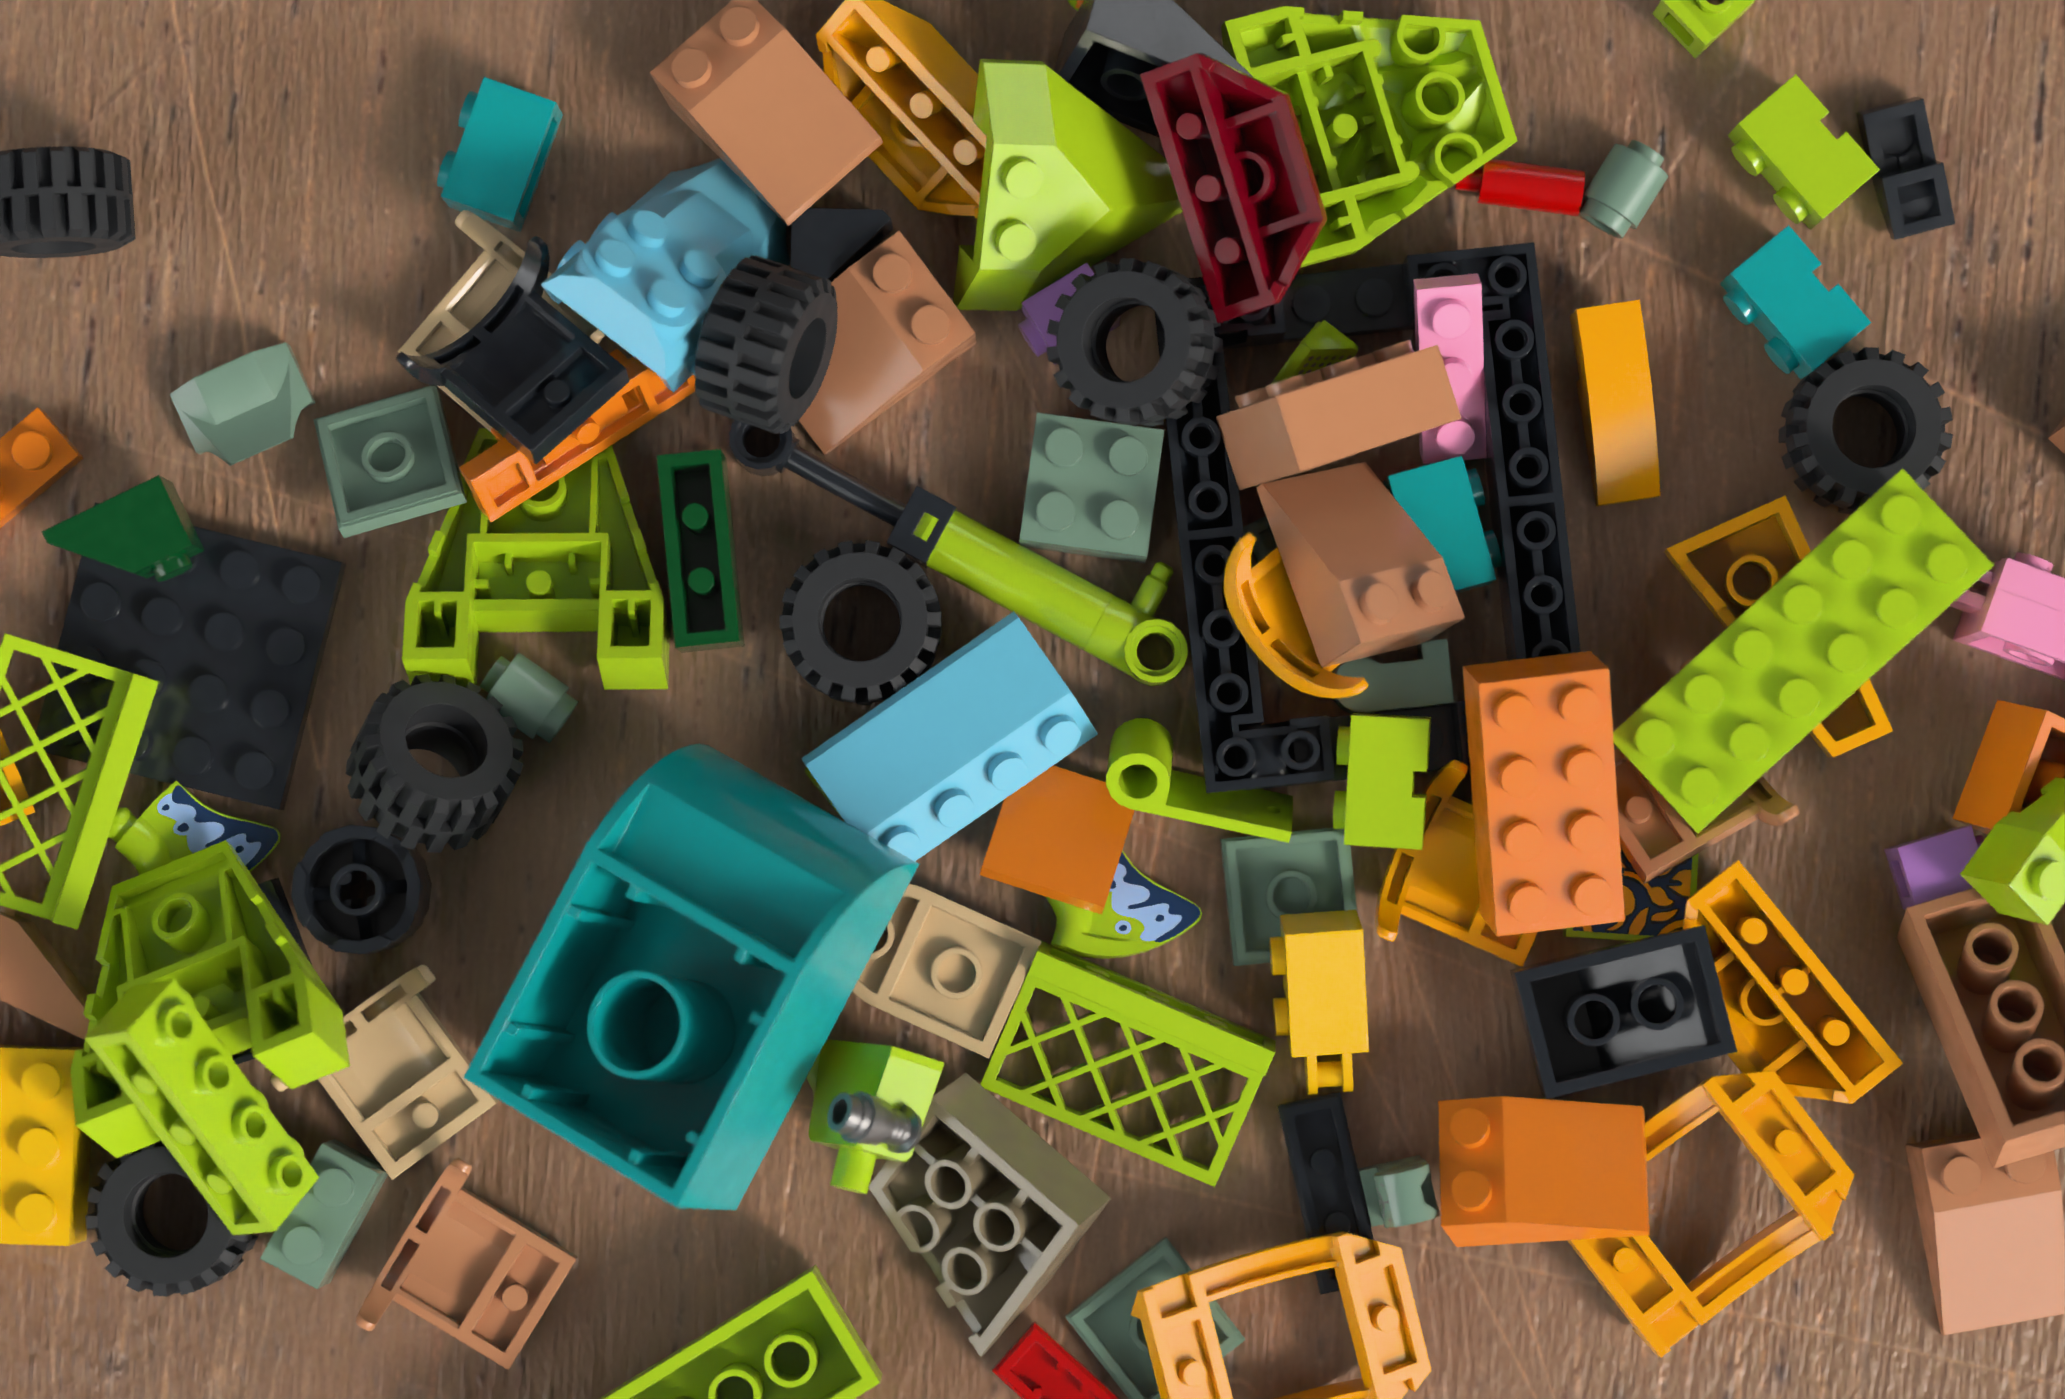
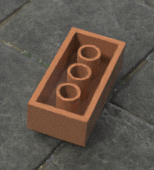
[1897,888,2065,1169]

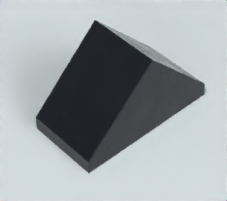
[791,208,893,282]

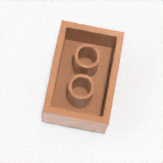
[1216,340,1462,490]

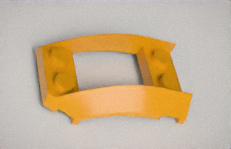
[1567,1071,1854,1358]
[1131,1232,1432,1399]

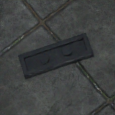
[1277,1091,1374,1295]

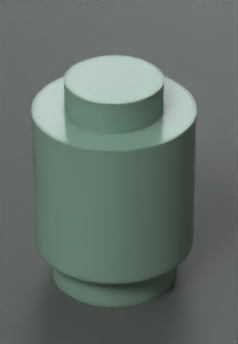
[1579,140,1668,239]
[480,653,579,743]

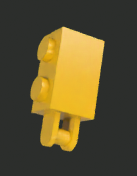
[1269,909,1369,1095]

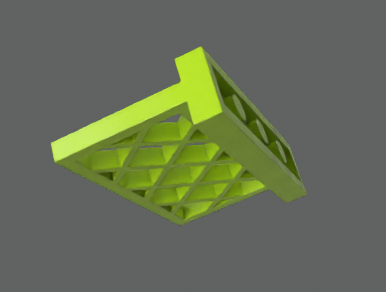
[0,633,159,930]
[980,941,1276,1187]

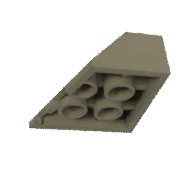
[869,1073,1111,1357]

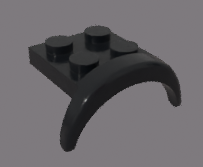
[396,236,630,465]

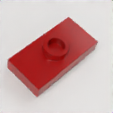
[992,1321,1120,1399]

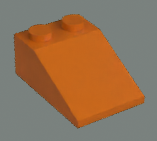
[1952,700,2065,834]
[1438,1096,1650,1247]

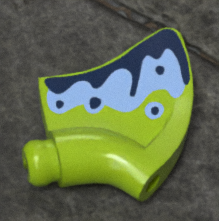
[108,780,281,875]
[1044,850,1202,959]

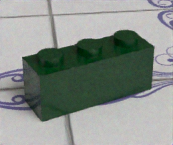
[656,449,745,653]

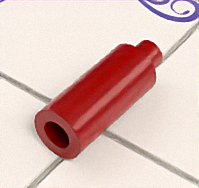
[1455,159,1585,217]

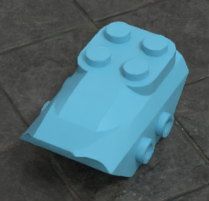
[541,158,790,392]

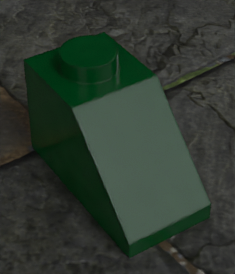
[42,475,205,582]

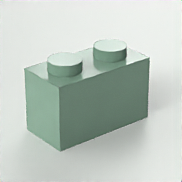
[260,1139,388,1289]

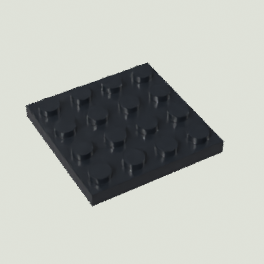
[36,502,346,810]

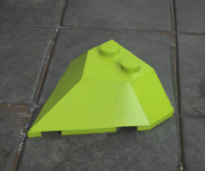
[953,59,1183,311]

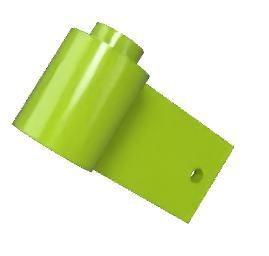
[1106,718,1293,843]

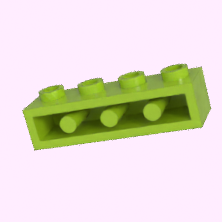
[85,979,319,1236]

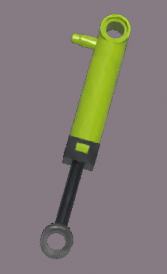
[729,420,1188,687]

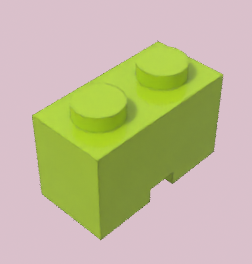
[1727,74,1880,230]
[1333,713,1431,850]

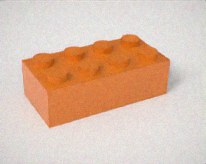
[1463,651,1625,937]

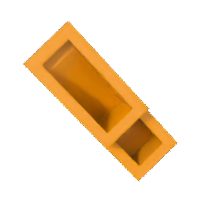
[1570,299,1661,507]

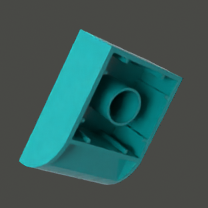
[463,744,919,1210]

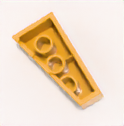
[1664,495,1893,758]

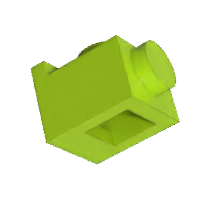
[1652,0,1756,59]

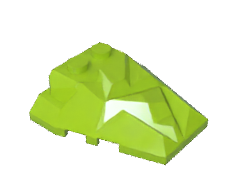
[1221,6,1518,268]

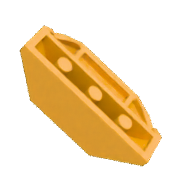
[815,0,987,218]
[1682,860,1903,1104]

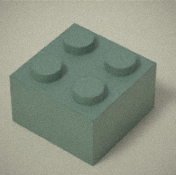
[1019,413,1164,564]

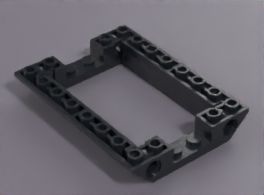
[1154,242,1581,793]

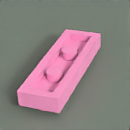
[1413,273,1487,464]

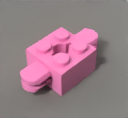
[1950,553,2065,681]

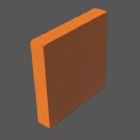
[979,765,1135,915]

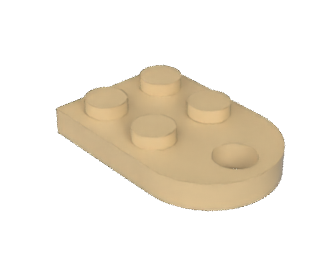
[852,884,1041,1058]

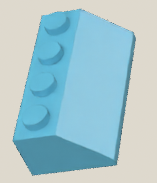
[801,611,1098,861]

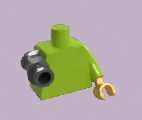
[806,1039,944,1194]

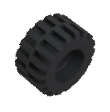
[0,146,136,258]
[695,255,838,434]
[1047,258,1223,426]
[1778,347,1953,515]
[780,540,942,705]
[346,674,524,853]
[86,1141,258,1297]

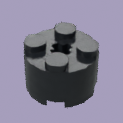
[291,825,432,954]

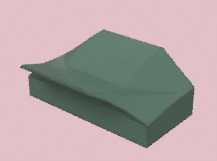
[170,342,315,466]

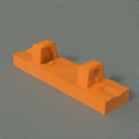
[459,349,695,523]

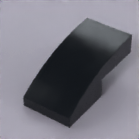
[1856,97,1955,240]

